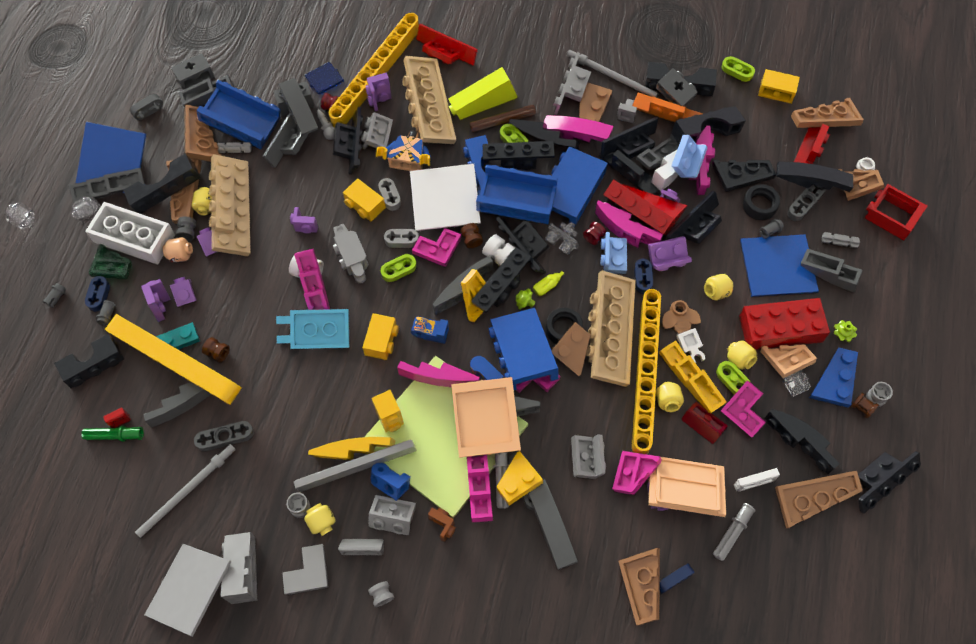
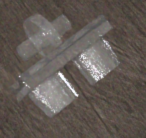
[545,222,580,255]

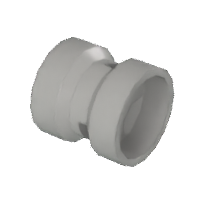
[866,382,893,407]
[286,493,311,518]

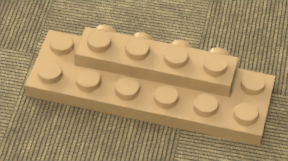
[402,56,456,144]
[209,154,250,256]
[586,270,636,387]

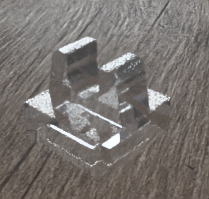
[782,370,812,397]

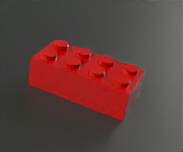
[739,298,830,350]

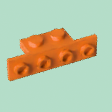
[633,92,703,122]

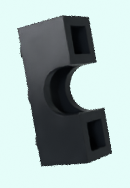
[54,334,124,388]

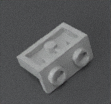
[361,112,393,149]
[369,495,416,535]

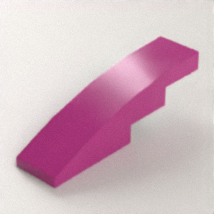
[544,116,613,142]
[294,248,330,310]
[397,361,480,387]
[467,455,493,523]

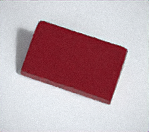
[682,402,728,444]

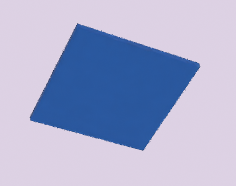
[76,122,146,193]
[740,234,819,297]

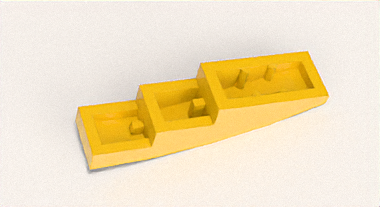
[659,340,726,413]
[308,437,396,461]

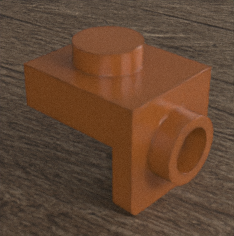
[428,507,456,542]

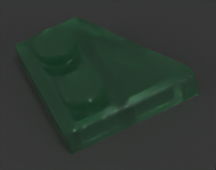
[89,244,133,279]

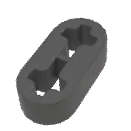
[130,94,163,120]

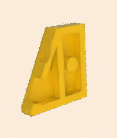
[461,269,486,322]
[497,451,543,506]

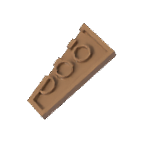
[791,98,864,128]
[184,105,221,162]
[166,159,202,224]
[775,471,863,528]

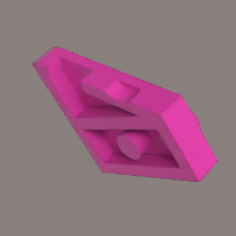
[612,451,662,495]

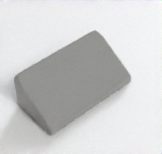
[338,539,384,555]

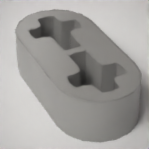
[378,178,401,211]
[384,229,419,248]

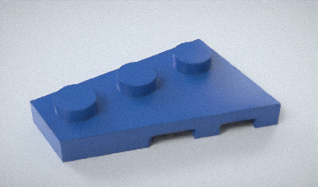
[809,347,858,408]

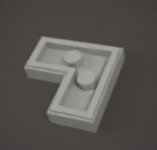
[283,544,328,595]

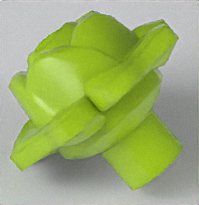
[515,288,535,310]
[834,320,857,342]

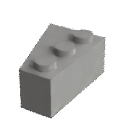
[221,532,257,604]

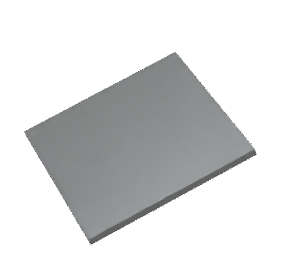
[144,544,231,637]

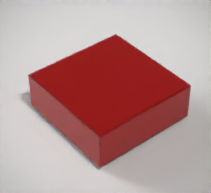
[103,407,131,428]

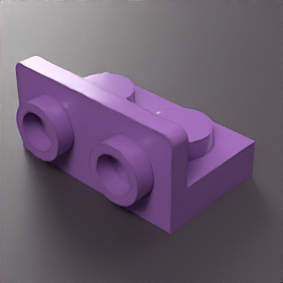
[365,72,392,111]
[648,236,692,271]
[141,279,170,322]

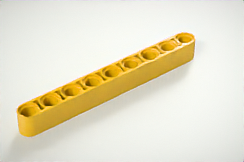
[329,13,419,128]
[632,289,661,454]
[105,314,242,405]

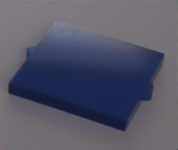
[304,62,344,95]

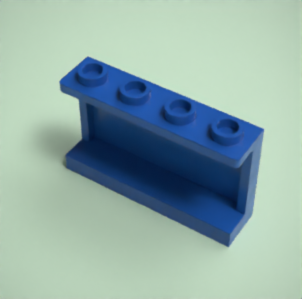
[197,80,281,149]
[551,146,608,227]
[476,165,558,224]
[488,308,559,390]

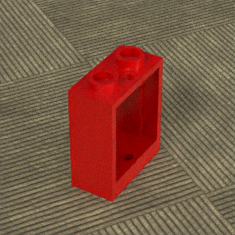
[865,184,927,240]

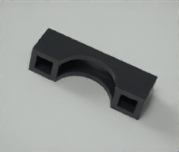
[645,62,717,97]
[671,106,746,144]
[123,153,201,214]

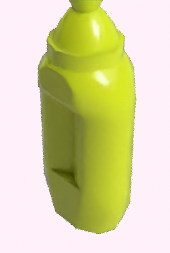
[533,271,564,296]

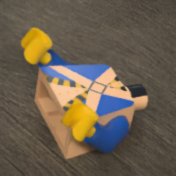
[376,131,431,171]

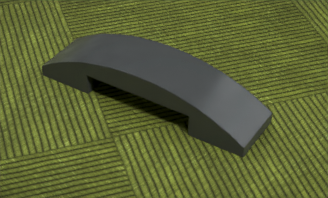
[636,134,679,170]

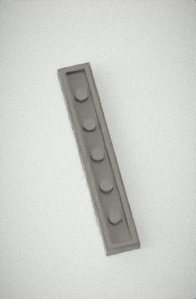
[294,439,417,492]

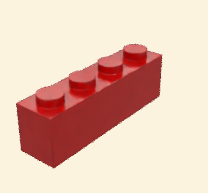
[603,179,687,237]

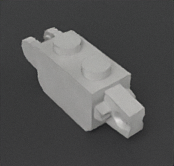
[333,224,369,284]

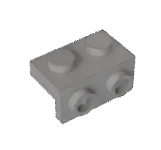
[571,434,606,479]

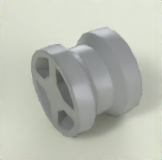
[368,581,394,607]

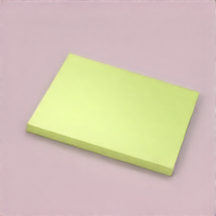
[365,356,528,519]

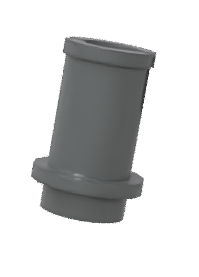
[759,219,784,239]
[42,283,66,308]
[96,300,116,326]

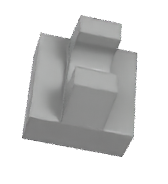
[617,99,637,123]

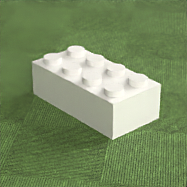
[85,202,175,265]

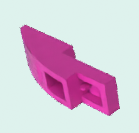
[689,126,715,195]
[595,200,663,248]

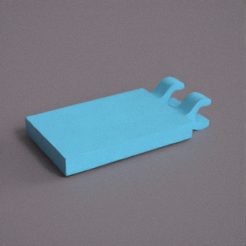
[276,309,350,349]

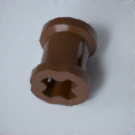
[851,392,879,419]

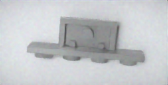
[553,52,591,115]

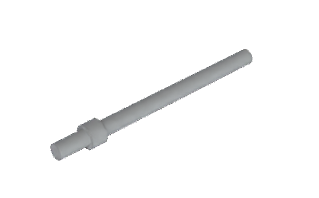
[567,50,658,98]
[135,444,236,538]

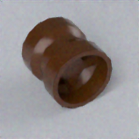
[461,223,483,248]
[202,337,230,363]

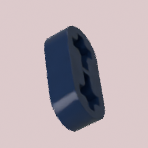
[634,259,653,294]
[85,276,110,312]
[660,563,695,594]

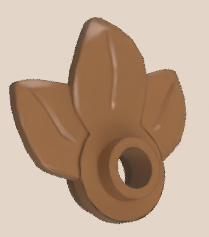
[662,300,701,334]

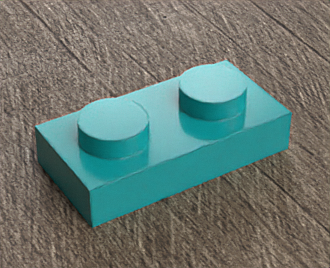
[156,322,200,350]

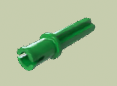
[81,426,144,442]

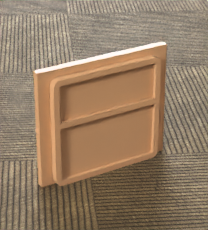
[451,377,521,458]
[649,457,726,517]

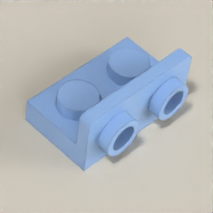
[671,135,707,178]
[600,232,627,274]

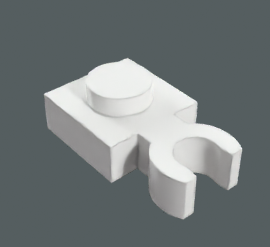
[676,328,705,363]

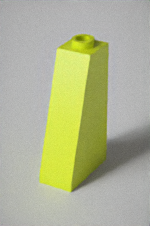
[448,67,518,120]

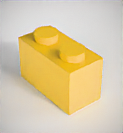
[758,69,800,104]
[343,179,386,222]
[362,313,399,360]
[372,390,404,432]

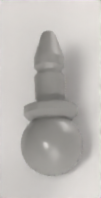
[317,109,335,140]

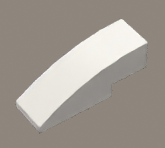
[651,150,678,191]

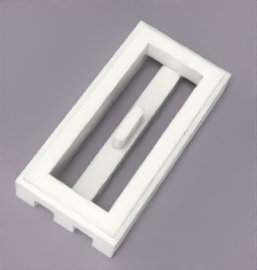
[734,468,780,492]

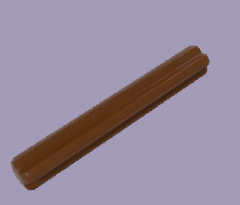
[470,105,536,132]

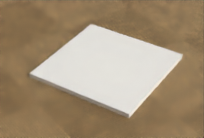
[410,164,481,231]

